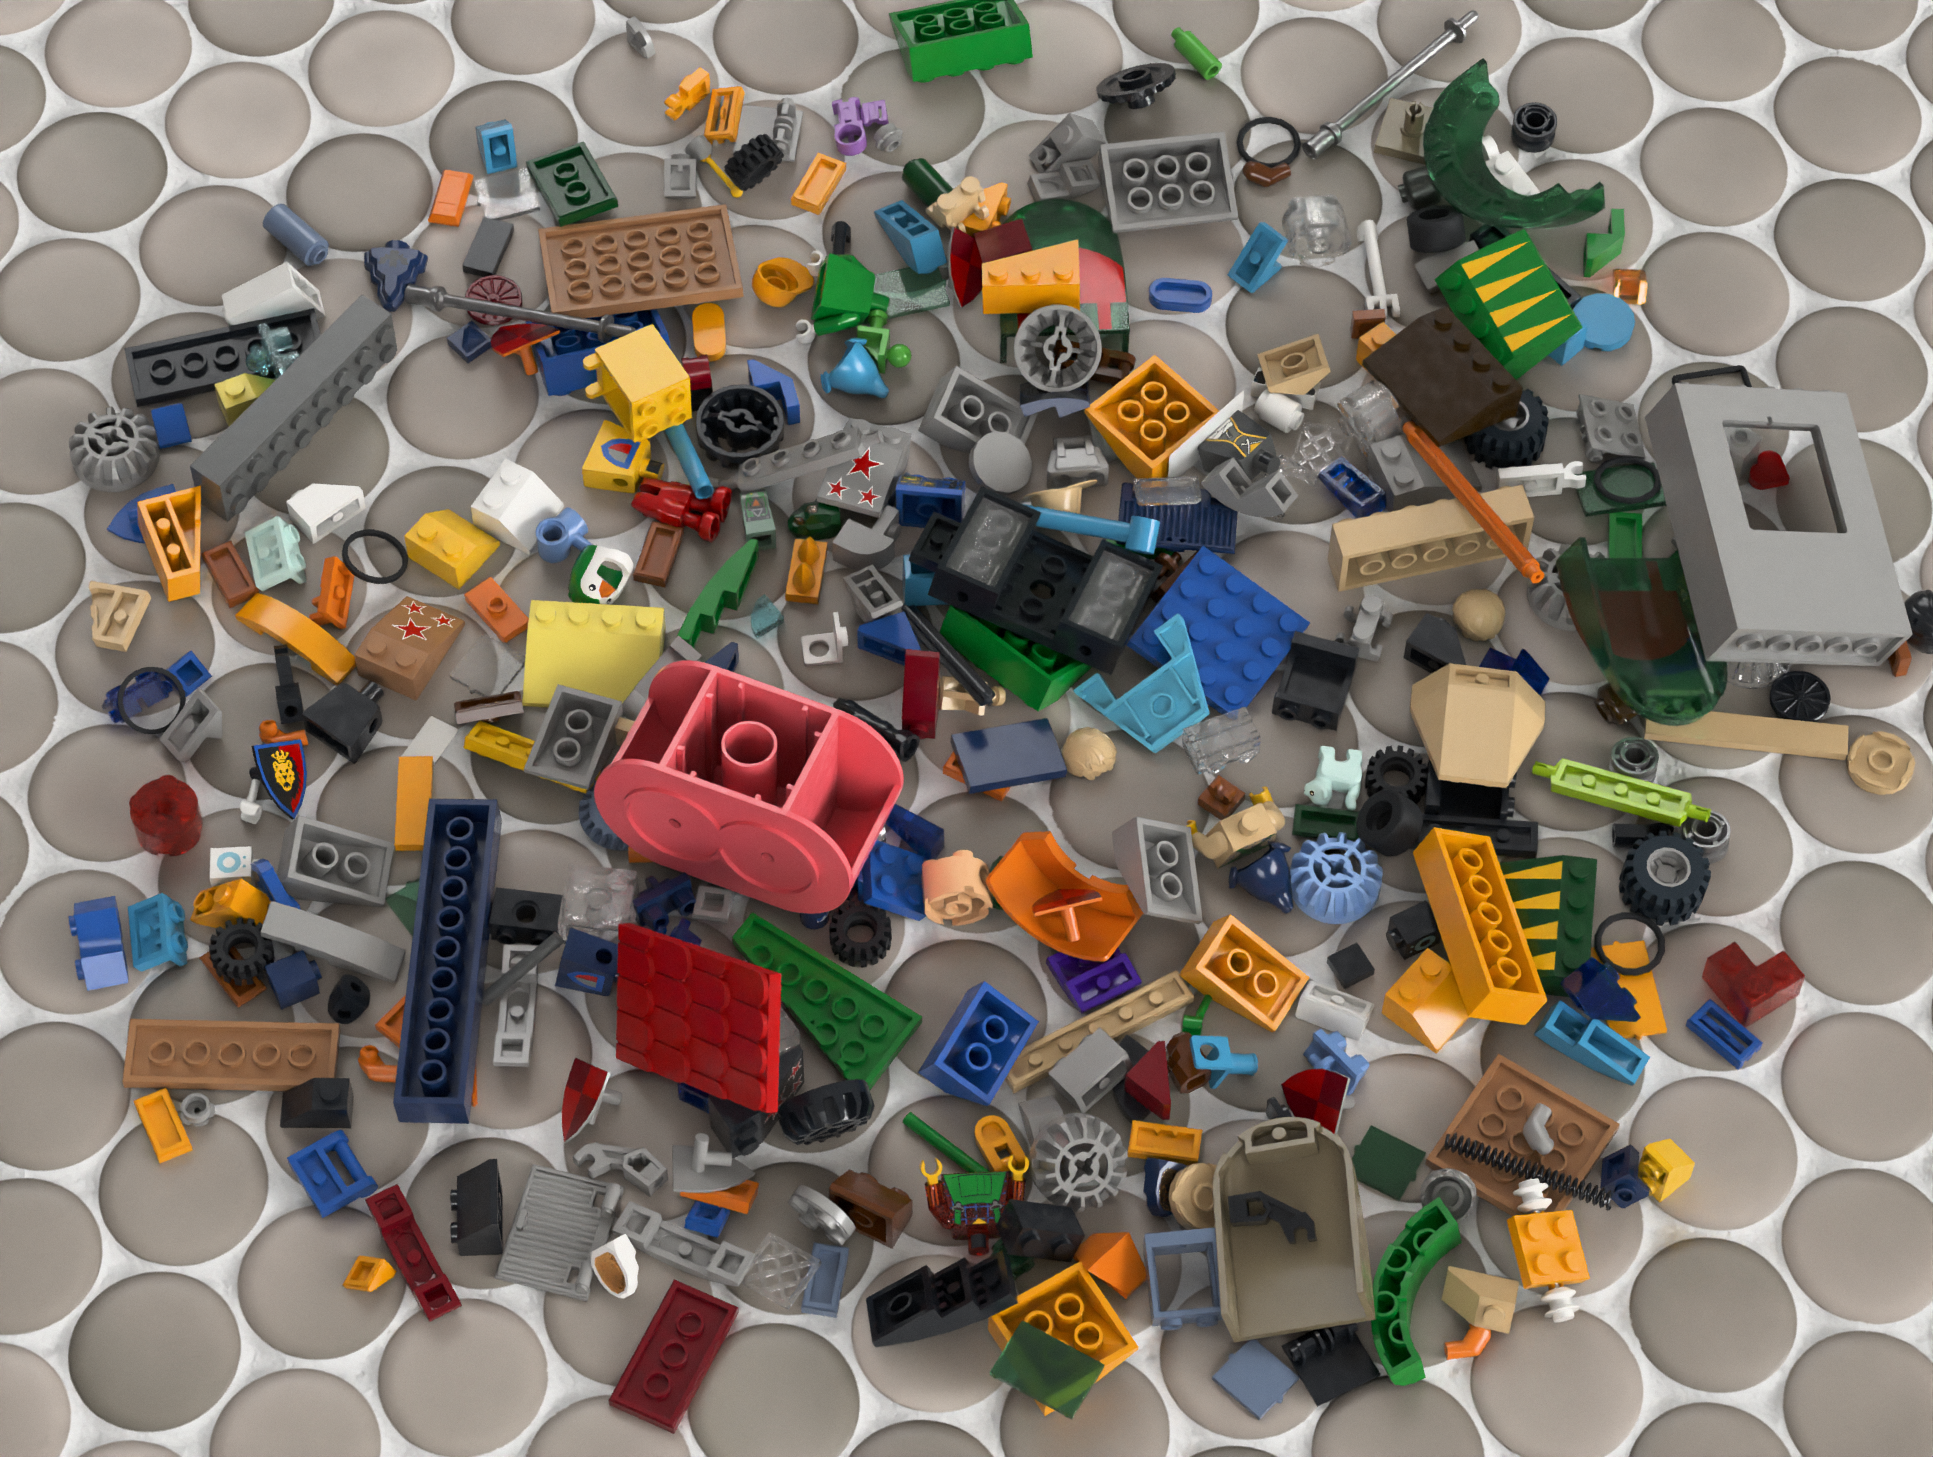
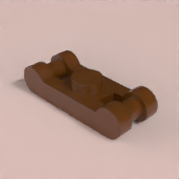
[1053,339,1136,387]

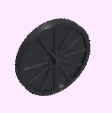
[1769,671,1831,722]

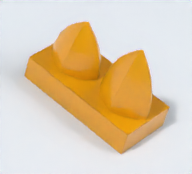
[785,537,828,605]

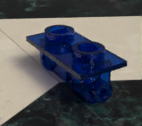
[102,672,173,724]

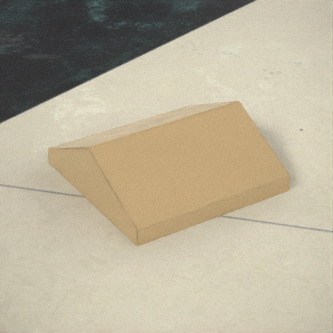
[1257,334,1331,395]

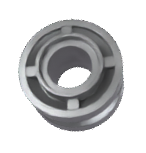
[1609,737,1659,783]
[1681,810,1731,864]

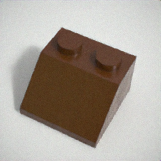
[829,1169,913,1249]

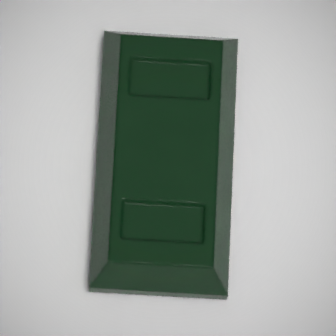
[1292,804,1359,842]

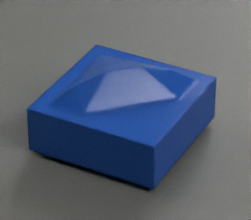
[684,1200,730,1238]

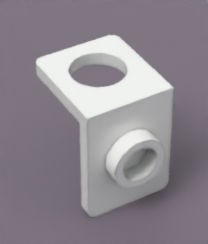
[801,612,848,667]

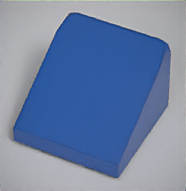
[151,403,192,449]
[162,651,212,697]

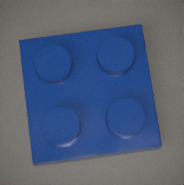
[862,840,926,921]

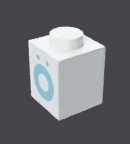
[210,846,260,887]

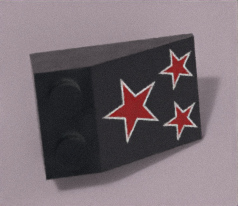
[708,1046,804,1158]

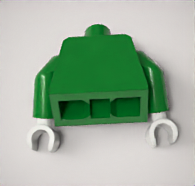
[796,251,889,344]

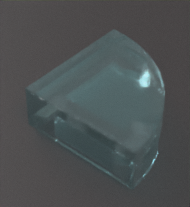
[751,594,784,639]

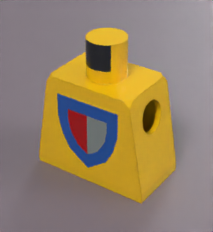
[582,419,665,494]

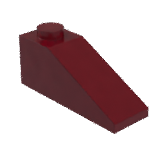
[902,649,940,740]

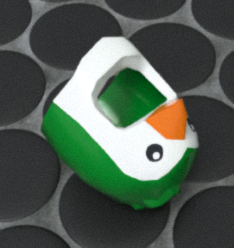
[568,545,633,605]

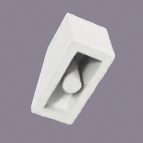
[286,483,366,544]

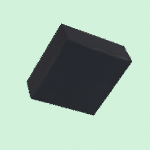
[1327,942,1375,989]

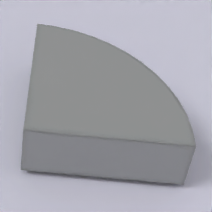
[626,16,656,59]

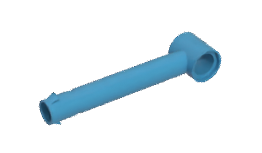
[665,423,714,499]
[1023,504,1160,555]

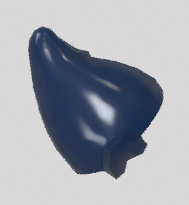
[1228,841,1294,914]

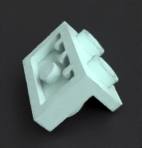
[244,516,306,591]

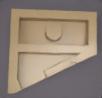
[89,581,151,652]

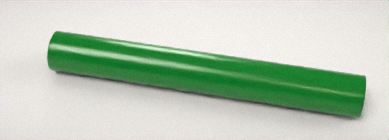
[902,1112,991,1174]

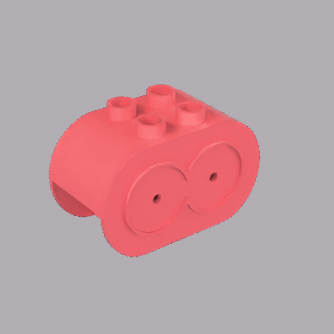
[594,660,904,914]

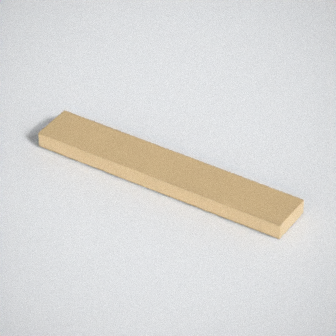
[1644,704,1849,760]
[1005,970,1194,1093]

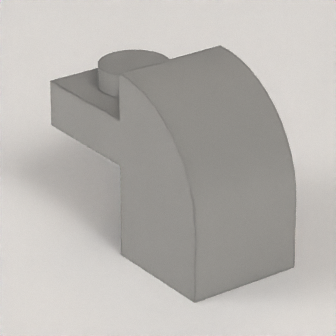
[832,505,902,571]

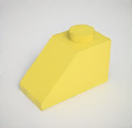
[214,373,275,426]

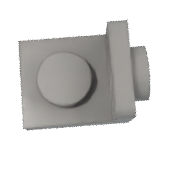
[664,154,697,198]

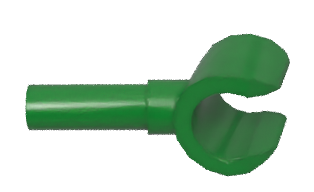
[1182,995,1212,1036]

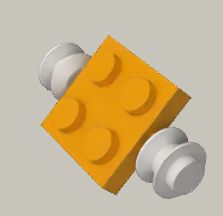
[1506,1178,1590,1323]

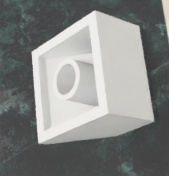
[471,459,564,555]

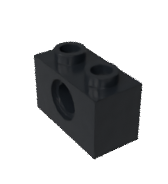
[489,887,566,947]

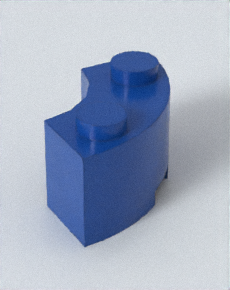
[68,896,129,991]

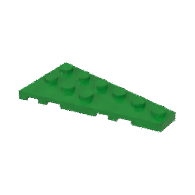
[732,912,922,1090]

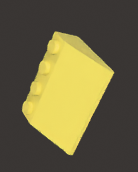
[522,600,666,708]

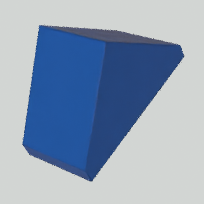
[857,611,921,666]

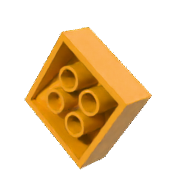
[1084,355,1219,488]
[988,1261,1139,1416]

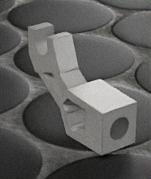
[573,1142,668,1197]

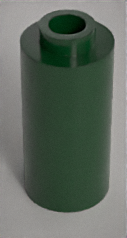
[902,158,953,207]

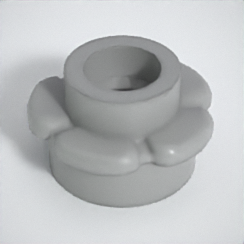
[874,123,903,152]
[180,1093,215,1127]

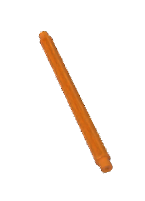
[1402,421,1544,583]

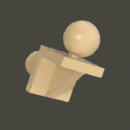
[938,676,1006,715]

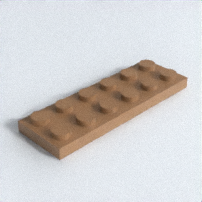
[122,1019,341,1091]

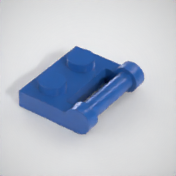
[287,1130,378,1218]

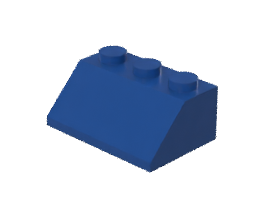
[918,981,1039,1106]

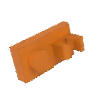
[309,556,355,629]

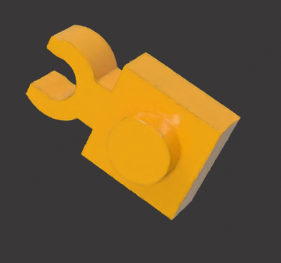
[664,67,710,121]

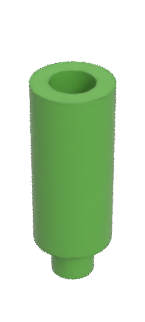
[1171,27,1222,80]

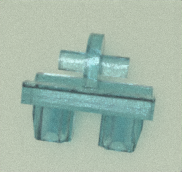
[245,323,299,379]

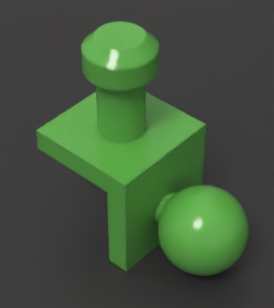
[857,309,912,374]

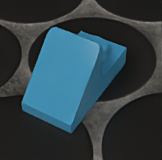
[1227,222,1289,293]

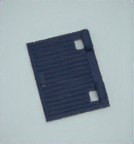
[1116,482,1238,554]

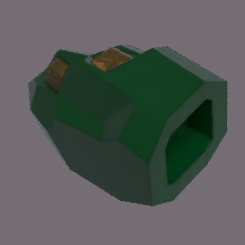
[788,499,841,540]

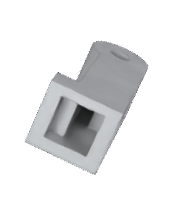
[622,635,702,721]

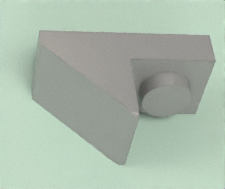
[159,689,223,762]

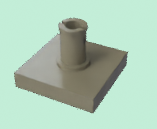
[1374,98,1450,167]

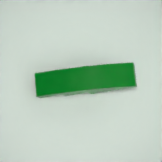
[677,538,759,648]

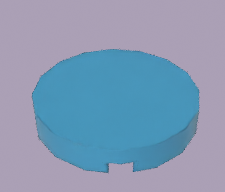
[1573,293,1635,351]

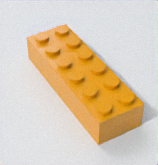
[1413,827,1548,1025]

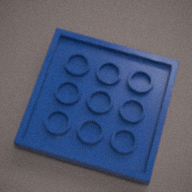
[1127,546,1310,723]

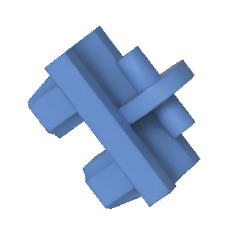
[1303,1029,1370,1095]

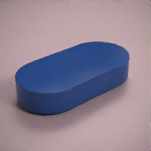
[1149,278,1212,313]

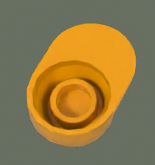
[752,257,814,307]

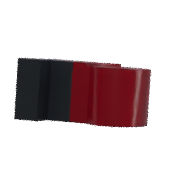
[681,354,713,412]

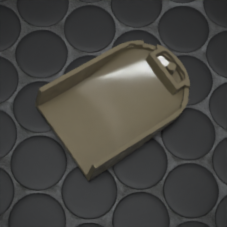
[1213,1117,1376,1343]

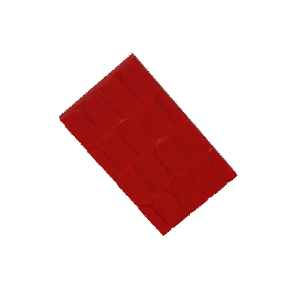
[616,923,781,1113]

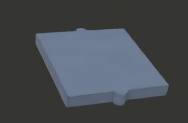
[1212,1339,1299,1420]

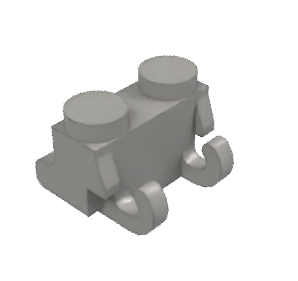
[1335,595,1393,662]

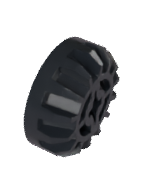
[696,384,784,469]
[776,1079,875,1145]

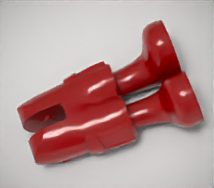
[631,477,732,542]

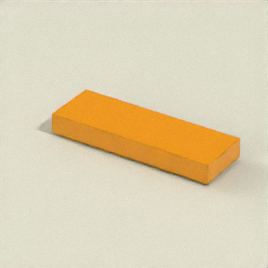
[394,756,434,851]

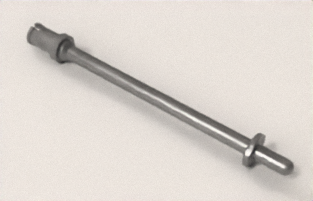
[1302,10,1479,159]
[404,283,636,343]

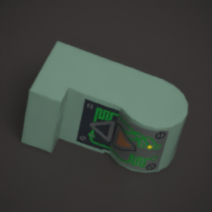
[740,489,776,551]

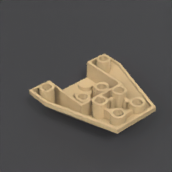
[1410,663,1545,788]

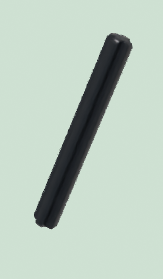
[901,605,995,706]

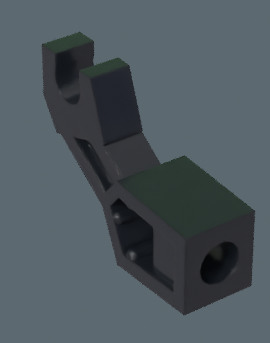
[274,644,304,724]
[1228,1191,1317,1244]

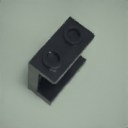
[1272,631,1360,731]
[1424,758,1517,820]

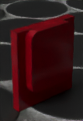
[974,218,1033,263]

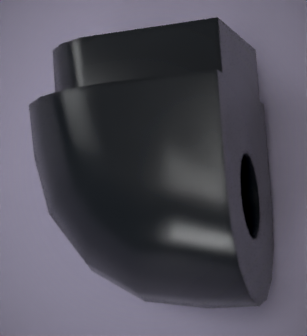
[328,974,370,1024]

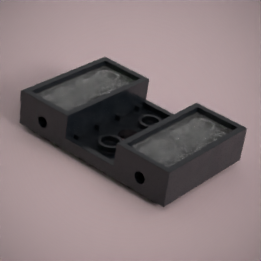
[908,486,1163,675]

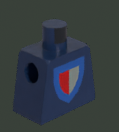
[555,928,619,996]

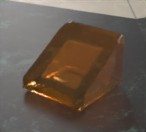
[1613,269,1647,305]

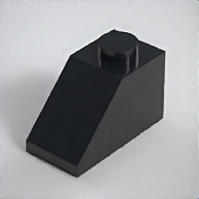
[1404,613,1466,674]
[280,1078,354,1128]

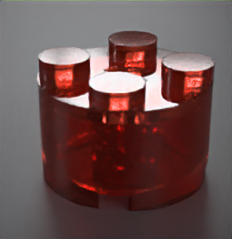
[129,775,203,857]

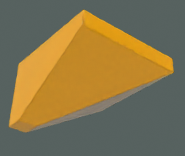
[343,1255,397,1292]

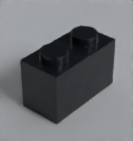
[996,1199,1085,1263]

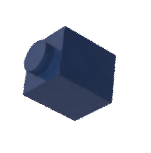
[264,950,322,1010]

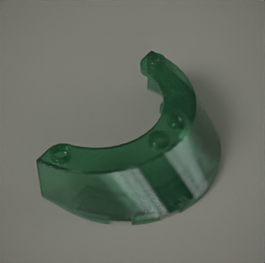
[1423,58,1605,229]

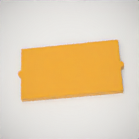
[1590,940,1667,1040]

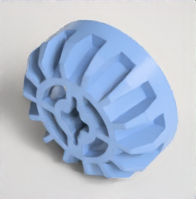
[1290,832,1383,924]

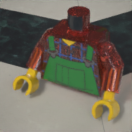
[919,1154,1030,1256]

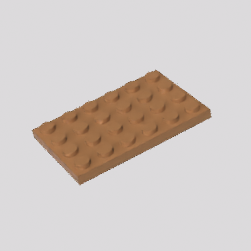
[538,204,744,318]

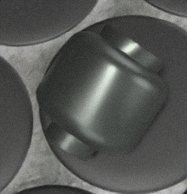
[1398,165,1446,210]

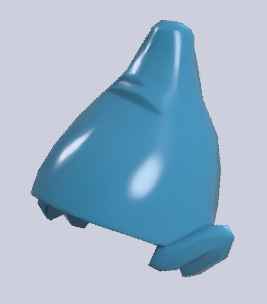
[820,338,889,398]

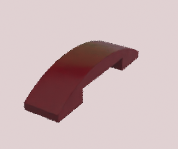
[365,1184,462,1322]

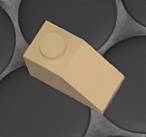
[1441,1266,1519,1334]

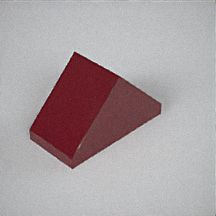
[1124,1041,1171,1120]

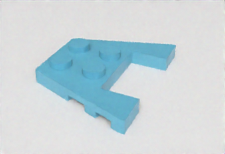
[1073,614,1210,753]

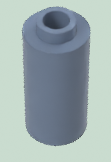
[263,204,329,266]

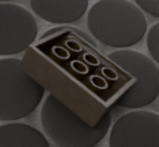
[1362,306,1523,447]

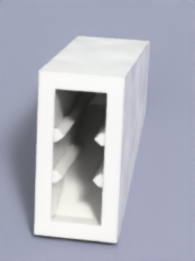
[222,262,325,326]

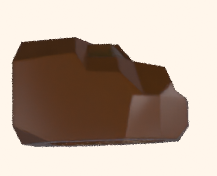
[1166,1032,1212,1094]

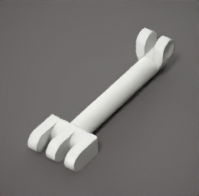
[1357,220,1400,318]

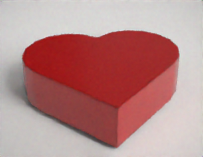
[1748,450,1790,490]

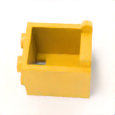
[583,324,692,443]

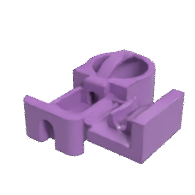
[832,97,889,156]

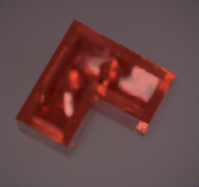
[1702,941,1805,1028]

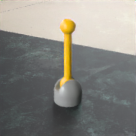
[685,135,743,198]

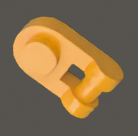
[974,1115,1026,1176]

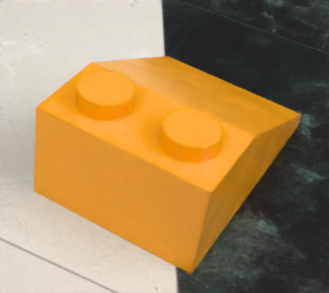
[1179,914,1310,1033]

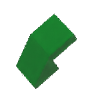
[1583,208,1625,278]

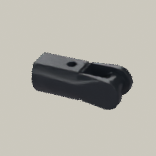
[1612,822,1674,848]

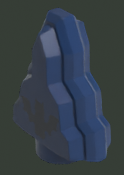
[364,240,428,312]

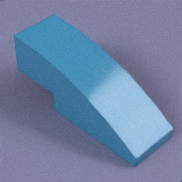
[1534,1000,1650,1086]

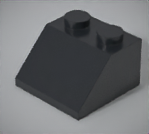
[450,1159,503,1256]

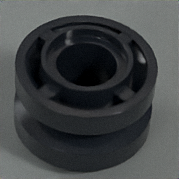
[1511,102,1557,153]

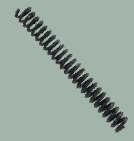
[1444,1132,1612,1211]

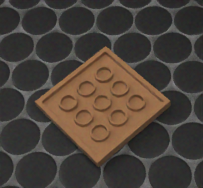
[1425,1054,1620,1216]

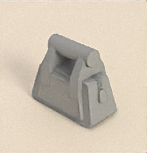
[1047,435,1109,490]

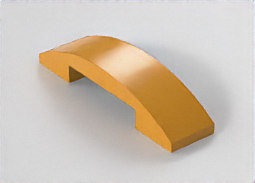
[235,593,356,686]

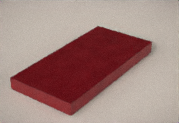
[609,1279,739,1434]

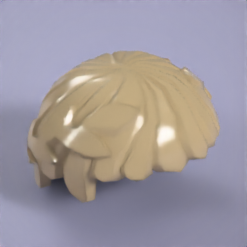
[1452,589,1506,642]
[1062,727,1117,780]

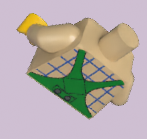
[1187,786,1285,869]

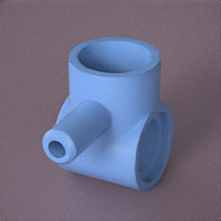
[536,507,593,563]

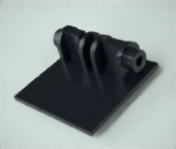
[1282,1323,1380,1407]

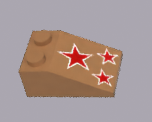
[354,596,465,701]

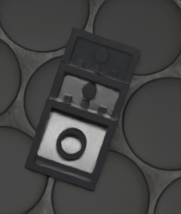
[866,1250,1018,1347]

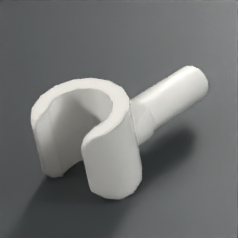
[240,779,263,824]

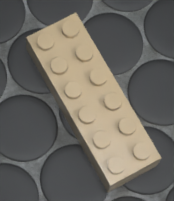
[1327,485,1534,592]

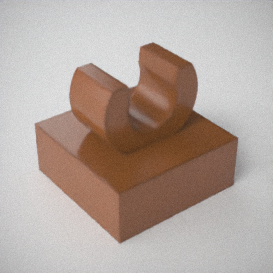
[1198,775,1246,820]

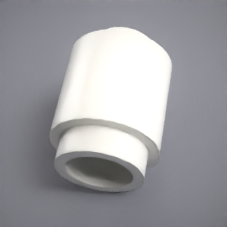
[1254,389,1304,433]

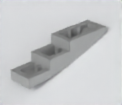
[260,901,405,983]

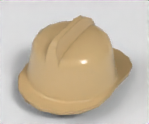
[1022,479,1098,514]

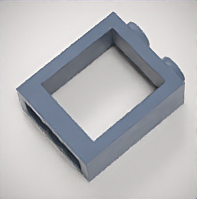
[1142,1228,1223,1330]

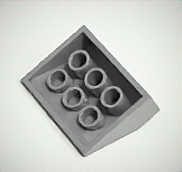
[1098,131,1238,233]

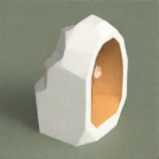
[590,1234,639,1299]

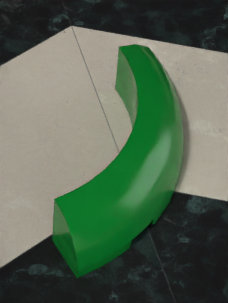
[1371,1197,1462,1386]

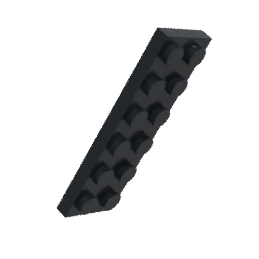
[124,308,321,407]

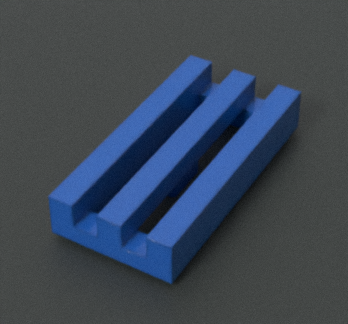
[1686,999,1763,1070]

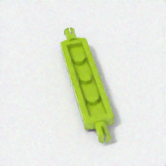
[1532,758,1711,827]

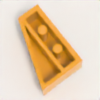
[982,239,1080,314]
[137,486,201,602]

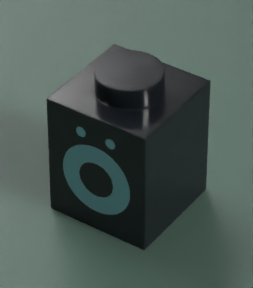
[1386,900,1441,960]

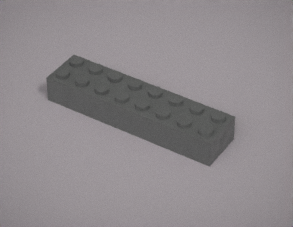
[190,295,398,522]

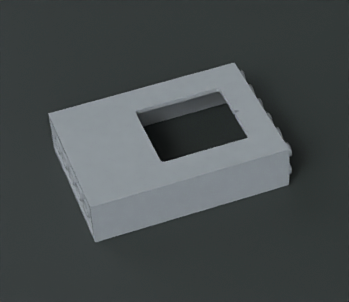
[1645,382,1913,666]

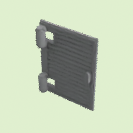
[494,1164,625,1301]

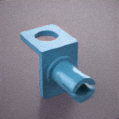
[1189,1035,1258,1089]

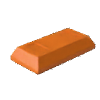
[428,170,474,227]

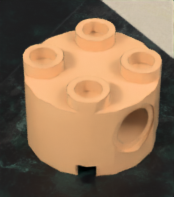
[921,850,993,926]

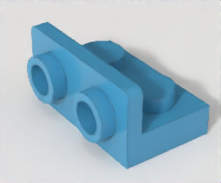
[128,893,188,972]

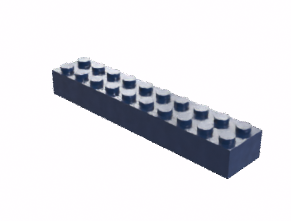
[393,798,502,1124]

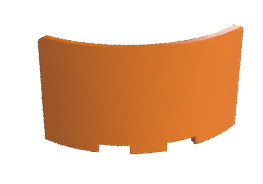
[986,831,1143,962]

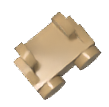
[926,176,989,233]

